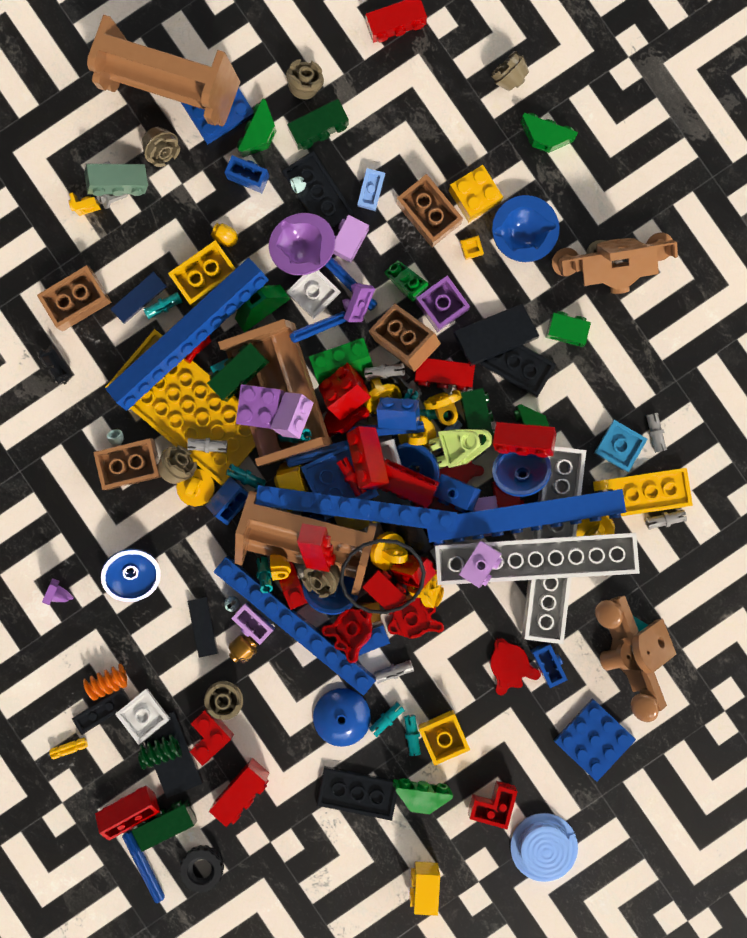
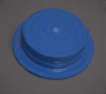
[492,195,559,262]

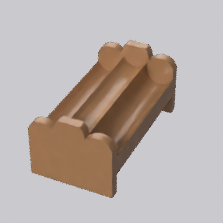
[87,15,240,126]
[218,319,333,466]
[235,490,378,596]

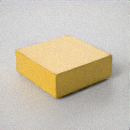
[460,235,484,260]

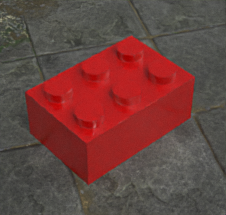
[209,758,269,827]

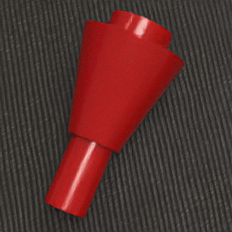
[184,335,212,364]

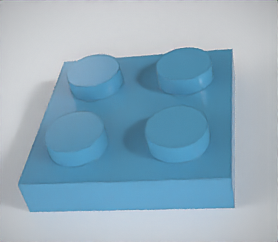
[594,420,648,472]

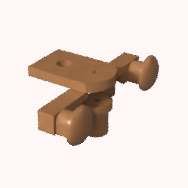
[552,232,678,294]
[595,595,676,722]

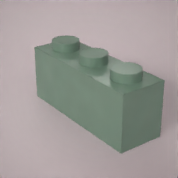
[84,164,148,196]

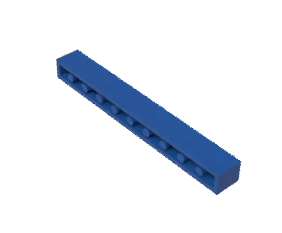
[105,257,269,411]
[255,485,457,533]
[427,489,626,546]
[214,556,376,696]

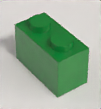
[545,311,591,347]

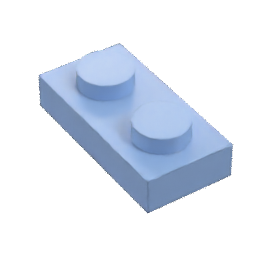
[357,168,385,211]

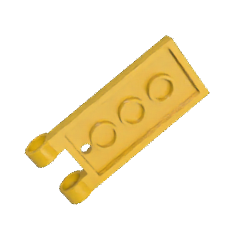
[593,468,693,516]

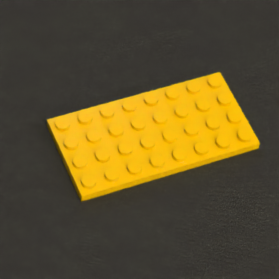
[105,329,256,486]

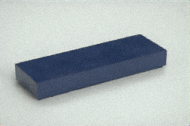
[111,271,167,324]

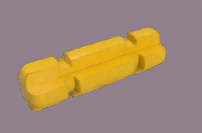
[49,737,88,759]

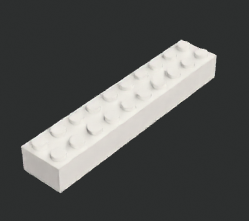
[521,446,586,644]
[435,533,639,585]

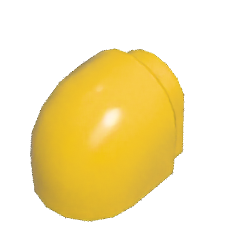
[211,223,238,247]
[270,554,291,581]

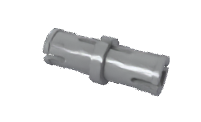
[364,363,405,380]
[646,413,667,453]
[187,438,227,453]
[646,509,687,530]
[374,660,414,684]

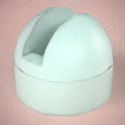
[290,176,306,194]
[107,429,124,446]
[224,596,240,612]

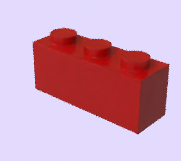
[366,0,427,43]
[414,358,475,392]
[493,422,557,458]
[346,426,389,490]
[379,459,440,508]
[297,523,336,572]
[95,786,160,841]

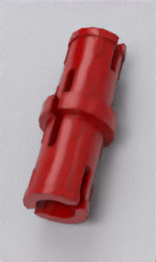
[336,457,367,497]

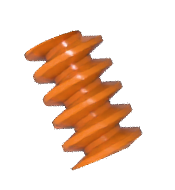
[83,664,127,700]

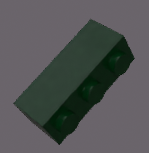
[287,99,349,150]
[207,343,269,402]
[460,388,495,446]
[132,800,198,852]

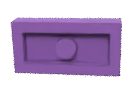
[342,283,375,322]
[42,578,74,605]

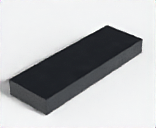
[187,597,218,658]
[72,688,130,735]

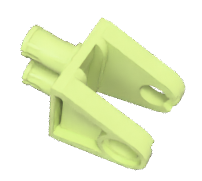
[428,429,492,469]

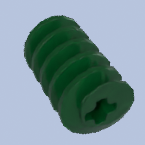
[138,734,182,770]

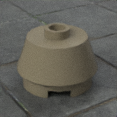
[491,51,529,91]
[286,59,324,99]
[141,127,180,167]
[158,445,197,484]
[302,564,341,598]
[204,681,243,720]

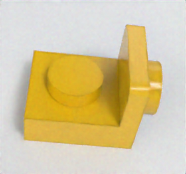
[68,192,101,216]

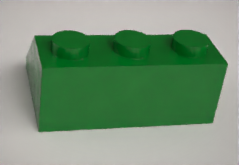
[309,338,373,385]

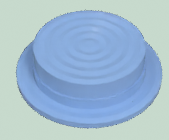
[510,813,578,882]

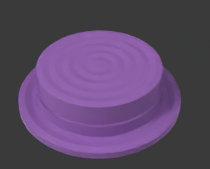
[269,213,335,275]

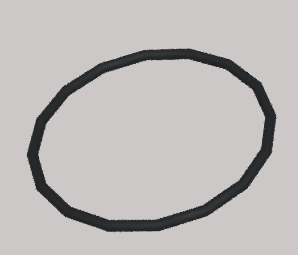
[340,539,426,614]

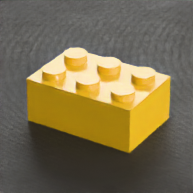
[168,240,236,308]

